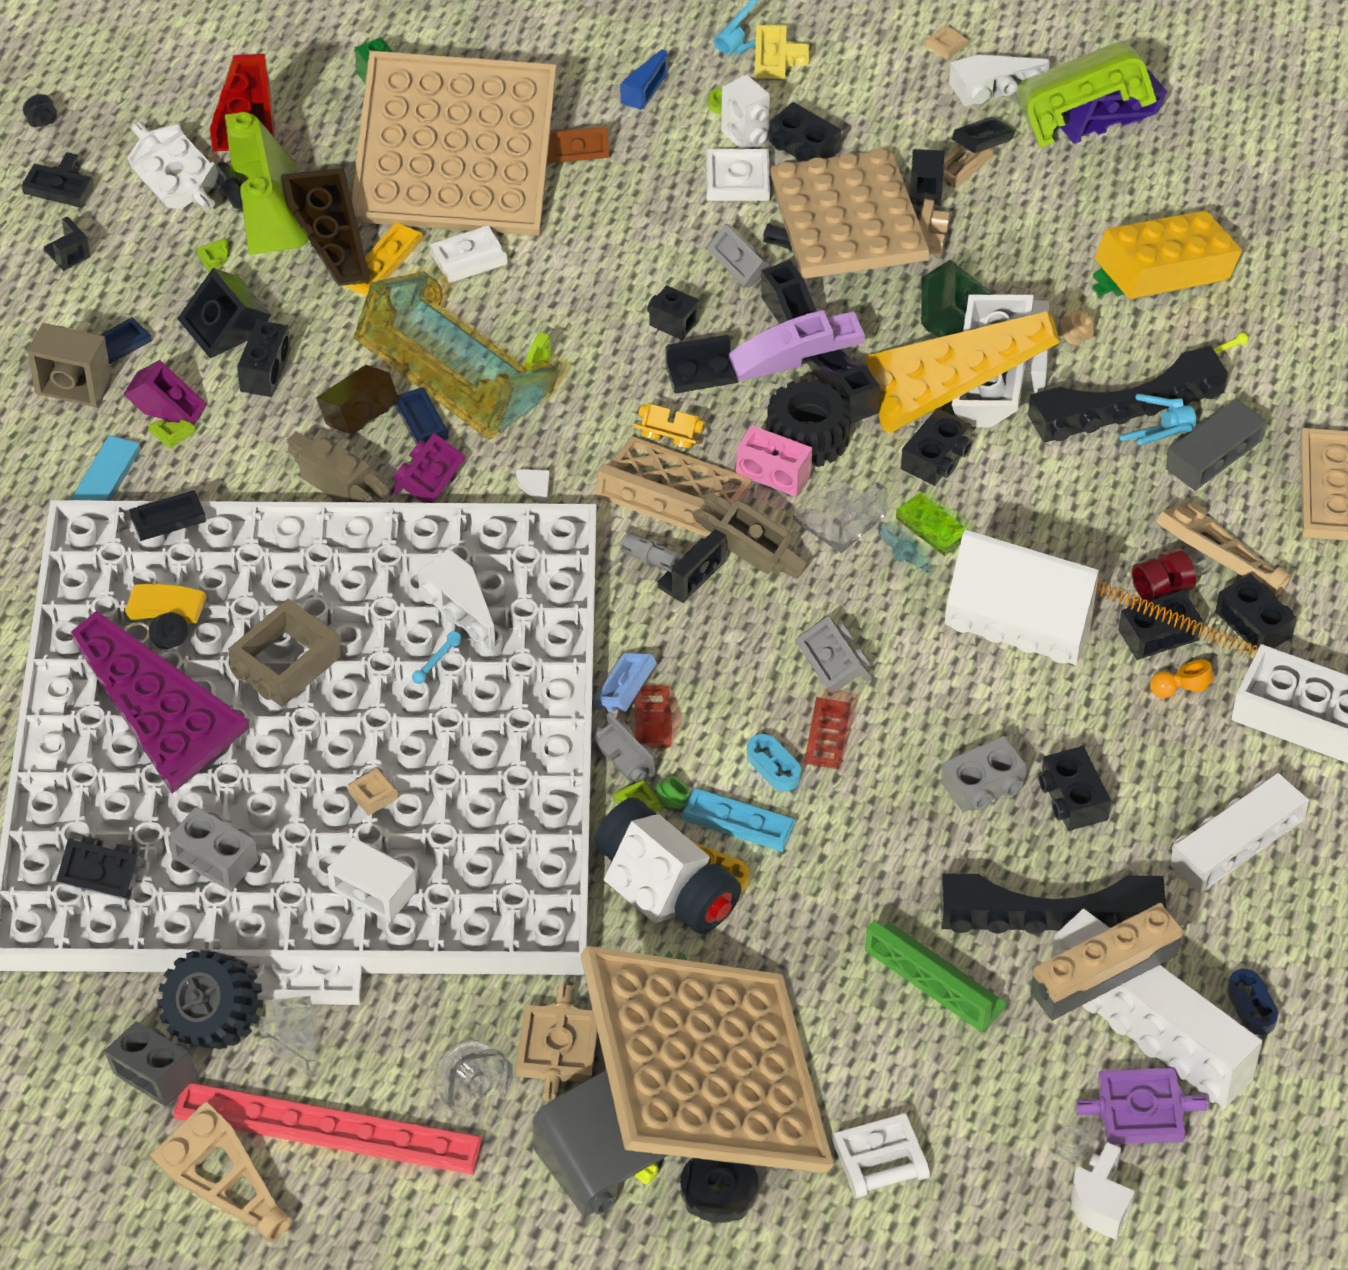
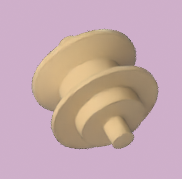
[1060,310,1094,346]

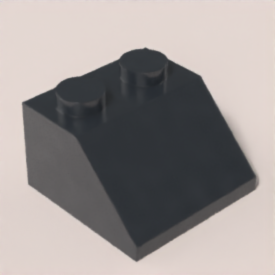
[177,268,271,358]

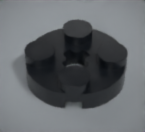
[680,1158,759,1223]

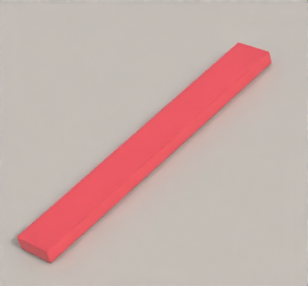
[173,1083,482,1175]

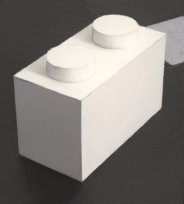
[327,837,416,922]

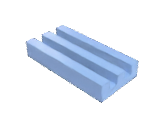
[592,653,657,712]

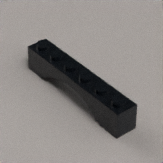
[761,260,880,424]
[1028,345,1228,443]
[940,873,1167,934]

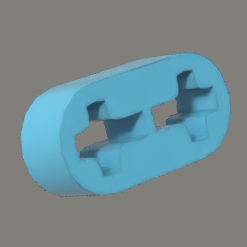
[747,734,801,791]

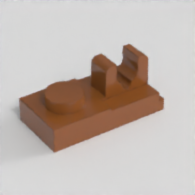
[547,125,610,163]

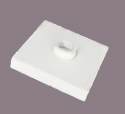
[706,149,770,201]

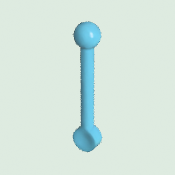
[412,631,461,684]

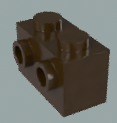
[316,364,399,434]

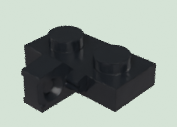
[21,152,94,208]

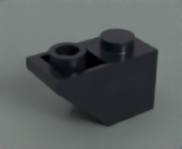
[909,149,945,205]

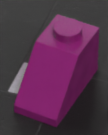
[123,360,207,425]

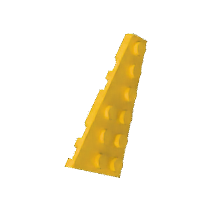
[865,311,1060,433]

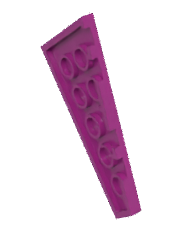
[71,611,249,794]

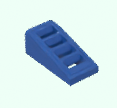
[620,49,668,110]

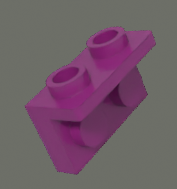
[391,433,466,503]

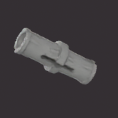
[620,532,685,573]

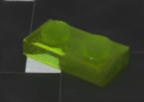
[896,493,968,556]

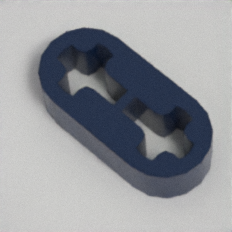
[1227,969,1278,1035]

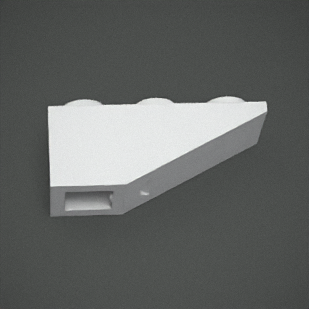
[949,54,1050,106]
[418,548,495,651]

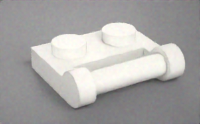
[832,1113,929,1199]

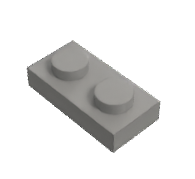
[707,223,770,288]

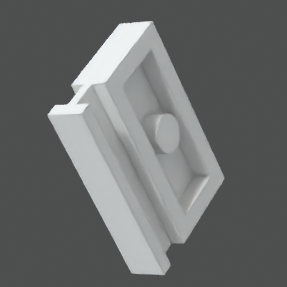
[430,225,507,283]

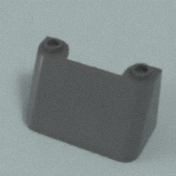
[533,1070,688,1218]

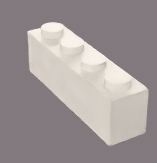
[1170,773,1309,893]

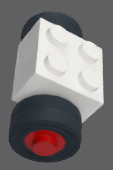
[595,797,741,934]

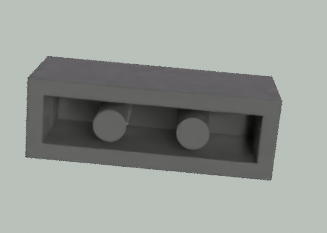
[1166,398,1266,491]

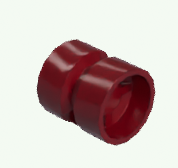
[1131,548,1196,602]

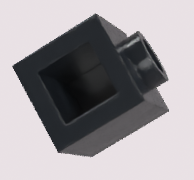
[647,285,700,340]

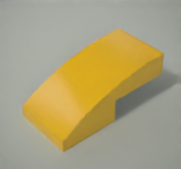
[124,584,207,624]

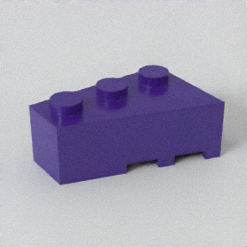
[1058,69,1168,144]

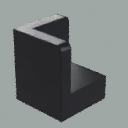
[44,216,90,271]

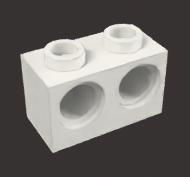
[721,74,770,149]

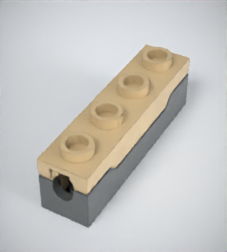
[1030,903,1183,1021]

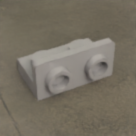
[795,616,873,695]

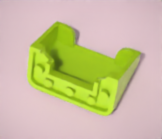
[1016,42,1157,148]
[225,112,309,255]

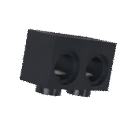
[769,102,842,162]
[237,320,291,397]
[901,408,973,486]
[1215,574,1297,651]
[1118,590,1203,660]
[1038,746,1111,831]

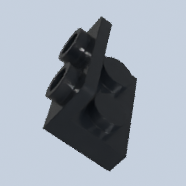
[665,335,738,394]
[657,529,726,603]
[56,836,146,900]

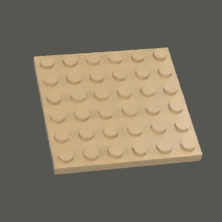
[352,51,556,236]
[580,946,834,1173]

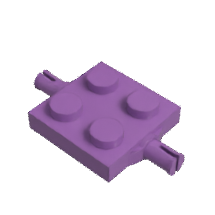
[1075,1068,1208,1145]

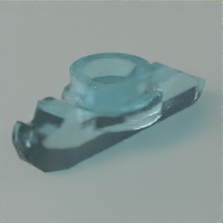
[878,526,930,573]

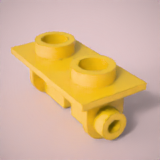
[633,403,706,448]

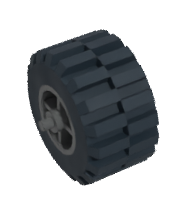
[157,950,263,1049]

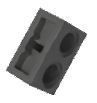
[104,1021,198,1106]

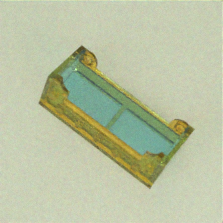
[353,271,560,440]

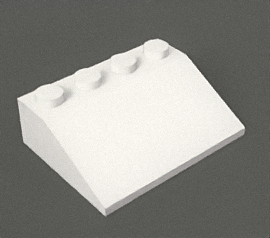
[945,530,1099,665]

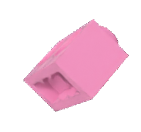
[736,425,812,497]

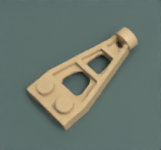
[1156,502,1292,597]
[149,1101,292,1242]

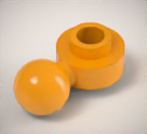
[1150,660,1215,698]

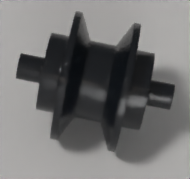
[22,94,57,128]
[149,612,188,649]

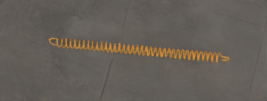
[1096,580,1257,659]

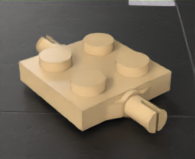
[515,984,598,1102]

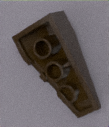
[281,168,370,286]

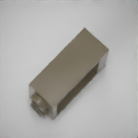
[228,599,341,707]

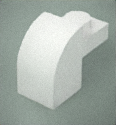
[1071,1142,1135,1240]

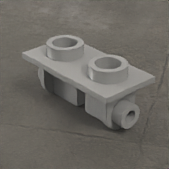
[591,713,656,783]

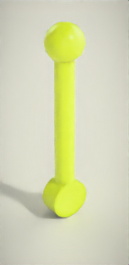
[1214,333,1249,354]

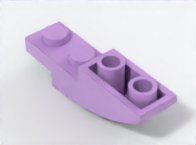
[729,310,865,381]

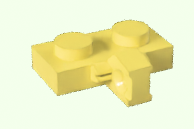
[755,25,809,79]

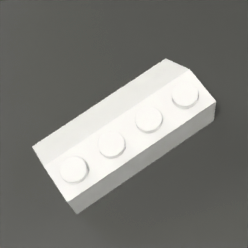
[952,295,1035,427]

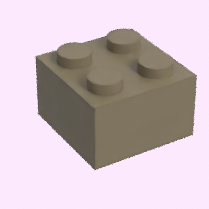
[27,323,112,408]

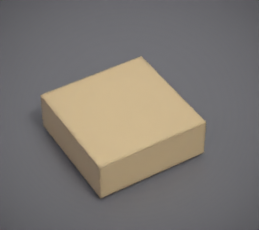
[925,25,969,60]
[347,767,399,816]

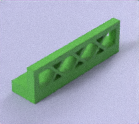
[865,921,1006,1033]

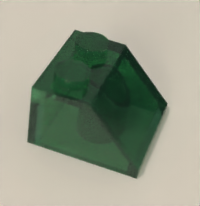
[921,259,993,338]

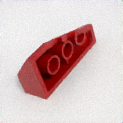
[210,54,275,152]

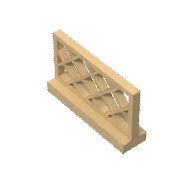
[596,436,753,537]

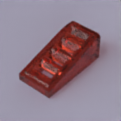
[634,686,672,748]
[804,697,851,770]

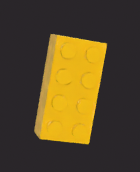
[1094,210,1242,299]

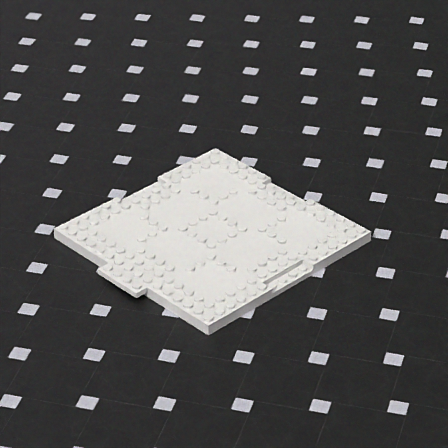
[0,500,597,1005]

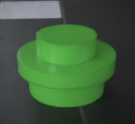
[656,776,690,809]

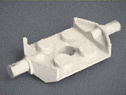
[127,121,218,211]

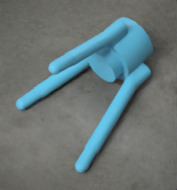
[713,0,759,56]
[1119,394,1196,445]

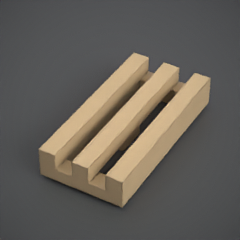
[943,144,994,189]

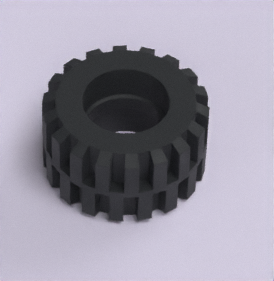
[767,379,851,467]

